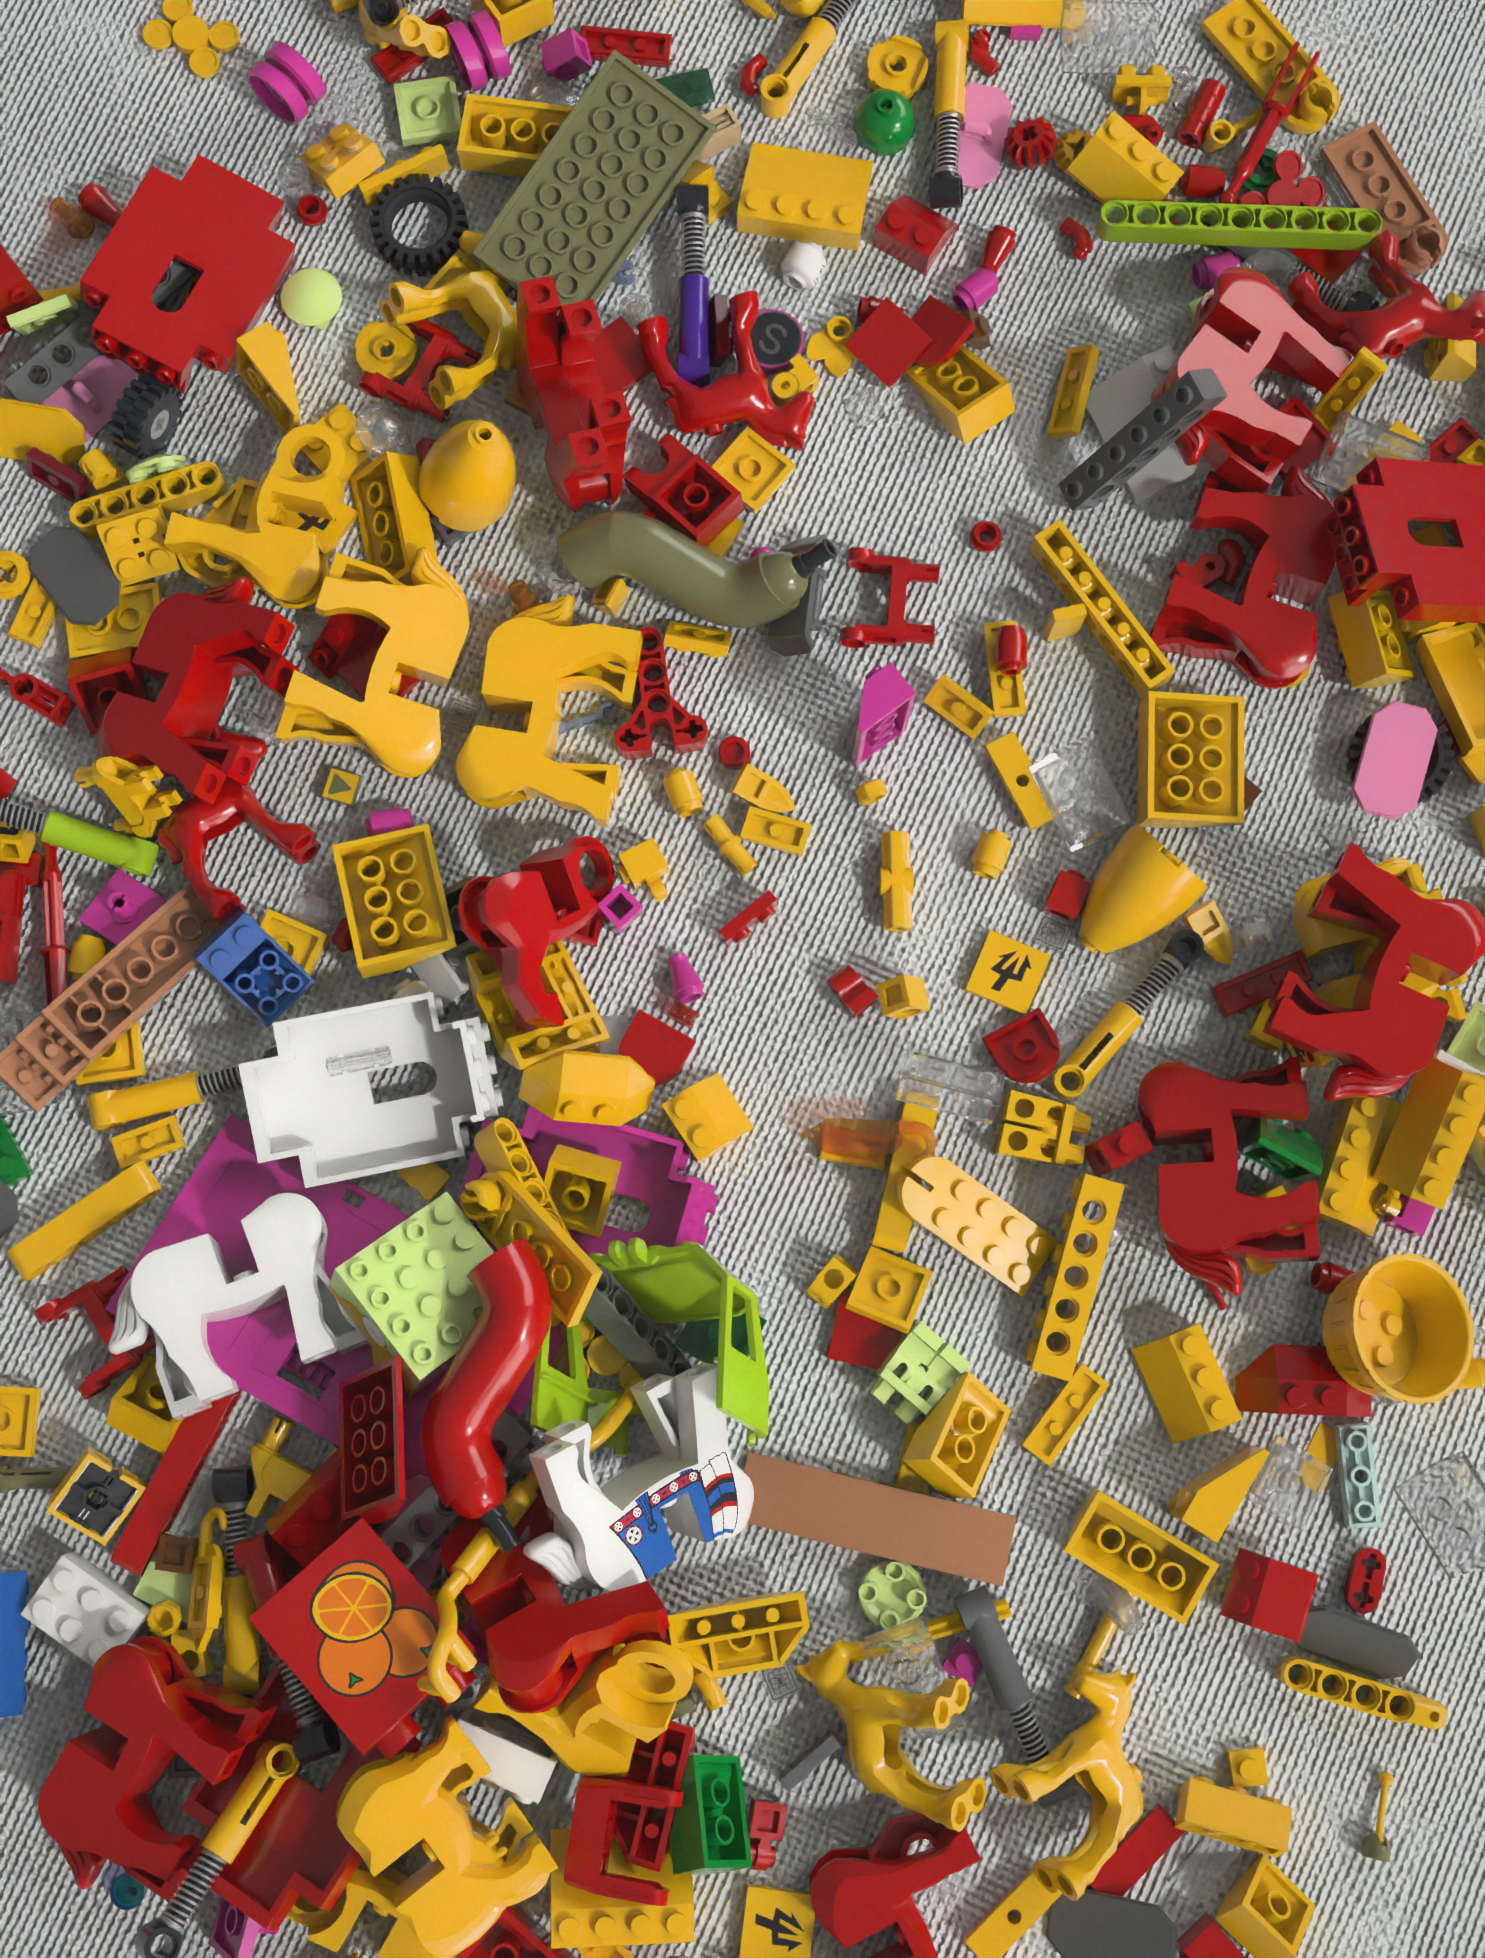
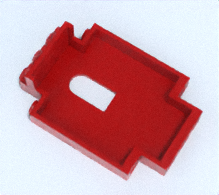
[80,154,296,394]
[1323,457,1485,623]
[181,1662,423,1931]

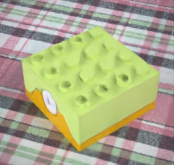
[328,1192,494,1397]

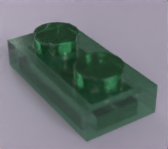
[655,68,715,107]

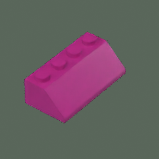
[852,662,916,768]

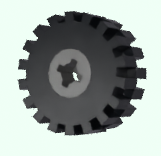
[109,373,183,460]

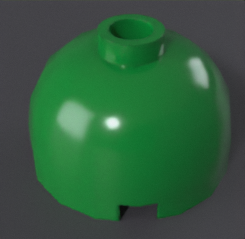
[853,89,915,156]

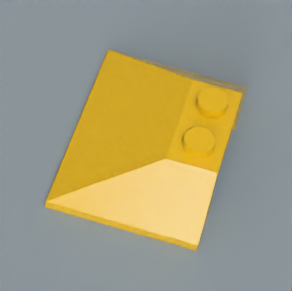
[466,940,610,1070]

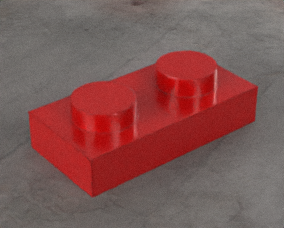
[719,890,777,946]

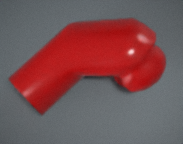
[1059,217,1093,261]

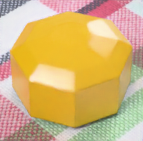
[855,779,888,806]
[146,1599,184,1637]

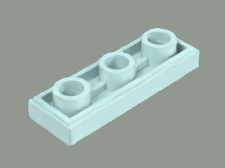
[1333,1422,1381,1529]

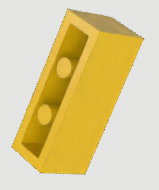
[1175,1776,1292,1858]

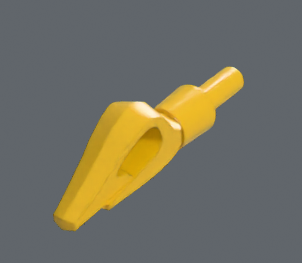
[740,0,777,20]

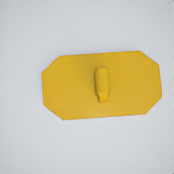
[0,398,86,467]

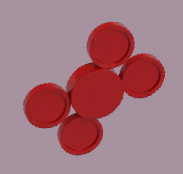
[1237,150,1325,229]

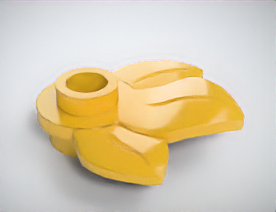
[806,316,859,378]

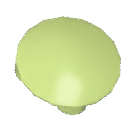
[280,268,343,329]
[124,454,187,483]
[858,1560,927,1631]

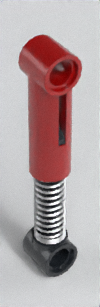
[233,1530,341,1765]

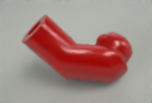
[970,29,1000,77]
[738,53,768,98]
[1122,114,1163,145]
[1217,538,1245,586]
[332,917,353,952]

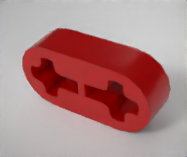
[1343,1546,1386,1614]

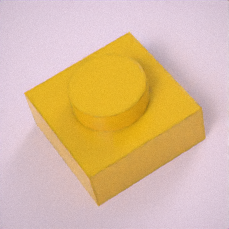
[1226,1746,1269,1788]

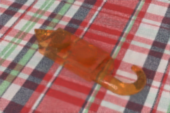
[802,1118,936,1161]

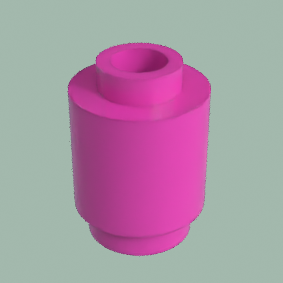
[1192,251,1241,290]
[952,267,999,311]
[365,806,414,837]

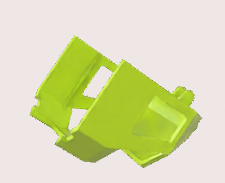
[530,1237,769,1457]

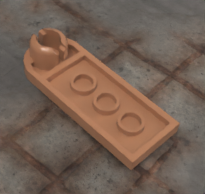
[1319,121,1448,276]

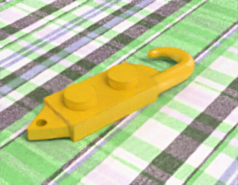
[187,1508,227,1652]

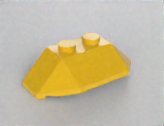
[518,1050,655,1126]
[667,1591,810,1679]

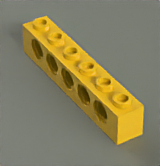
[1029,519,1176,698]
[1025,1172,1125,1382]

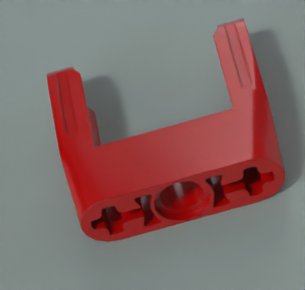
[564,1776,684,1906]

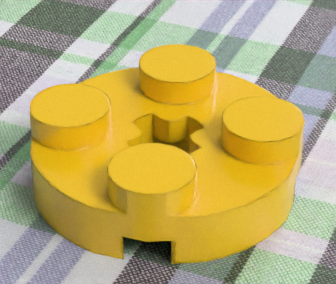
[867,35,928,100]
[355,320,419,383]

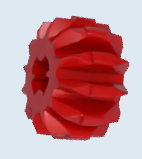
[1004,115,1057,171]

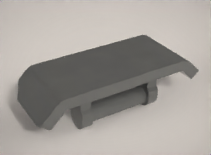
[768,534,827,657]

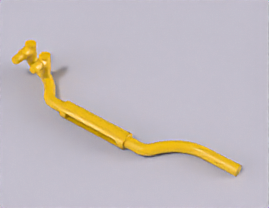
[417,1376,644,1703]

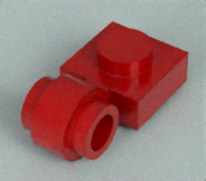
[747,1798,788,1871]

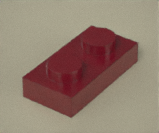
[709,294,733,367]
[26,447,88,503]

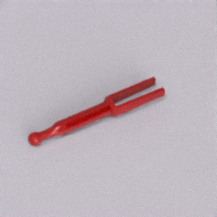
[1218,41,1321,204]
[39,839,71,1006]

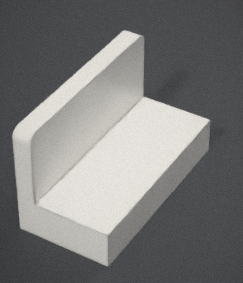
[411,952,472,1009]

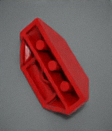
[1235,1344,1372,1417]
[613,1720,696,1872]

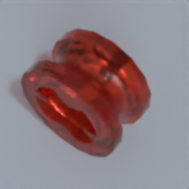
[667,1001,700,1030]

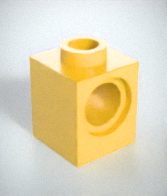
[876,974,930,1020]

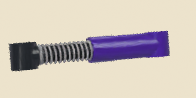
[677,184,710,385]

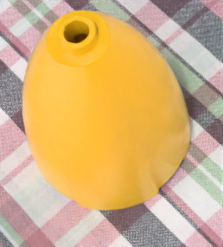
[418,419,516,532]
[1079,823,1208,954]

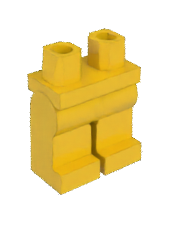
[994,1090,1091,1167]

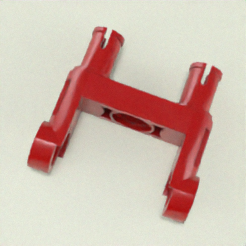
[357,318,482,424]
[839,547,940,648]
[33,1265,156,1400]

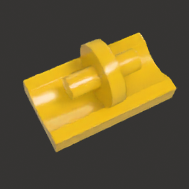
[1111,65,1172,115]

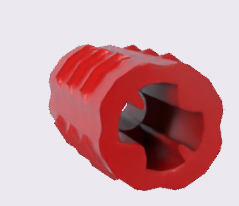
[1177,78,1226,148]

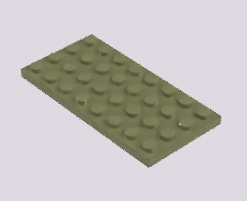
[472,49,717,316]

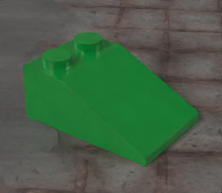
[1237,1118,1323,1183]
[670,1755,752,1875]

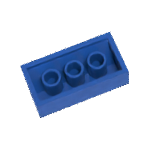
[0,1569,29,1718]

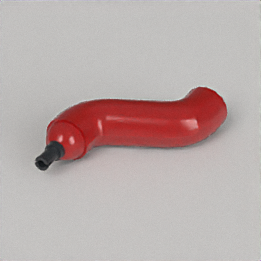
[420,1238,553,1554]

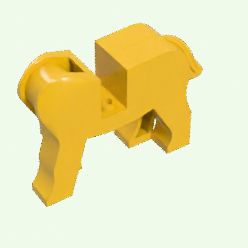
[275,546,469,778]
[456,594,643,827]

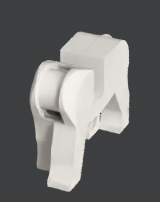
[108,1193,370,1420]

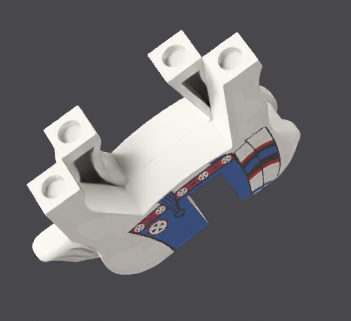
[523,1362,754,1591]

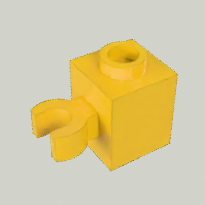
[616,837,669,902]

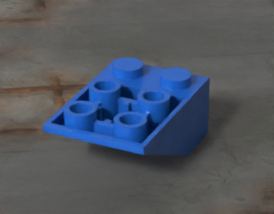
[193,907,315,1028]

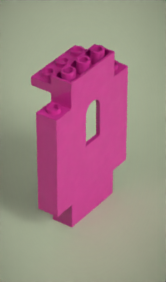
[457,1105,719,1255]

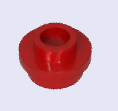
[296,194,328,226]
[970,521,1002,553]

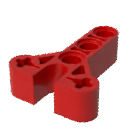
[614,627,708,760]

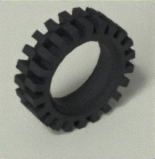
[370,174,469,276]
[1347,714,1455,805]

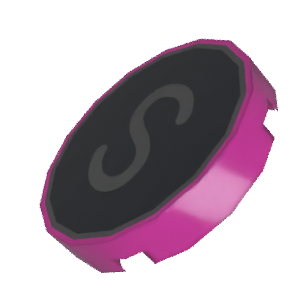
[750,310,804,372]

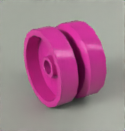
[443,8,512,93]
[246,41,327,126]

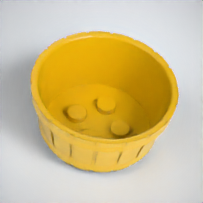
[1322,1253,1474,1404]

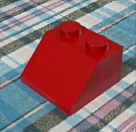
[873,194,957,276]
[67,646,149,735]
[1220,1547,1319,1643]

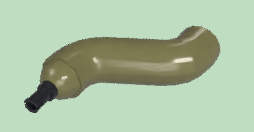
[557,510,837,629]

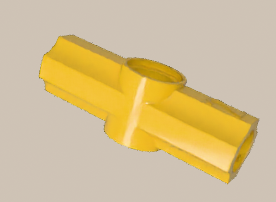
[879,831,914,932]

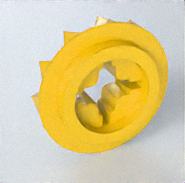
[1053,127,1093,174]
[0,551,31,601]

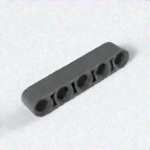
[583,1266,692,1380]

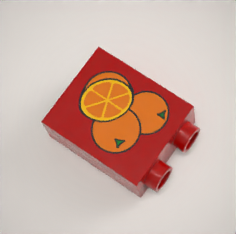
[248,1518,478,1761]

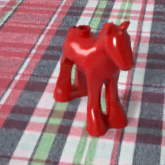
[1287,230,1485,360]
[637,291,815,451]
[157,723,321,926]

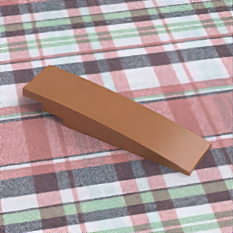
[0,883,220,1114]
[743,1451,1017,1586]

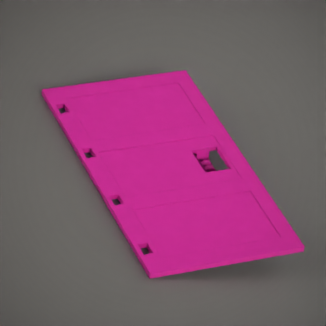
[105,1113,564,1518]

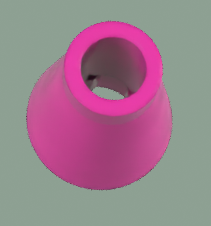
[667,953,704,1004]

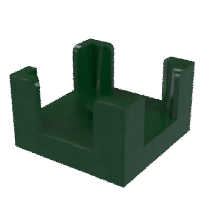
[674,1313,767,1365]

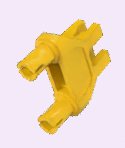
[74,756,183,838]
[245,1414,339,1519]

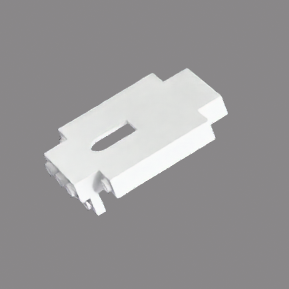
[238,991,504,1188]

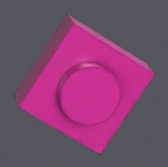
[940,1637,983,1687]

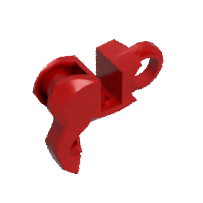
[458,836,614,1031]
[809,1810,982,1958]

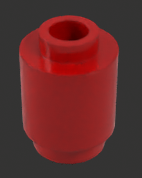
[1178,164,1226,199]
[995,625,1027,676]

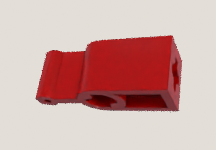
[0,667,77,728]

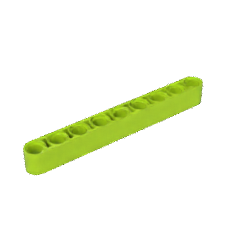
[1096,200,1383,250]

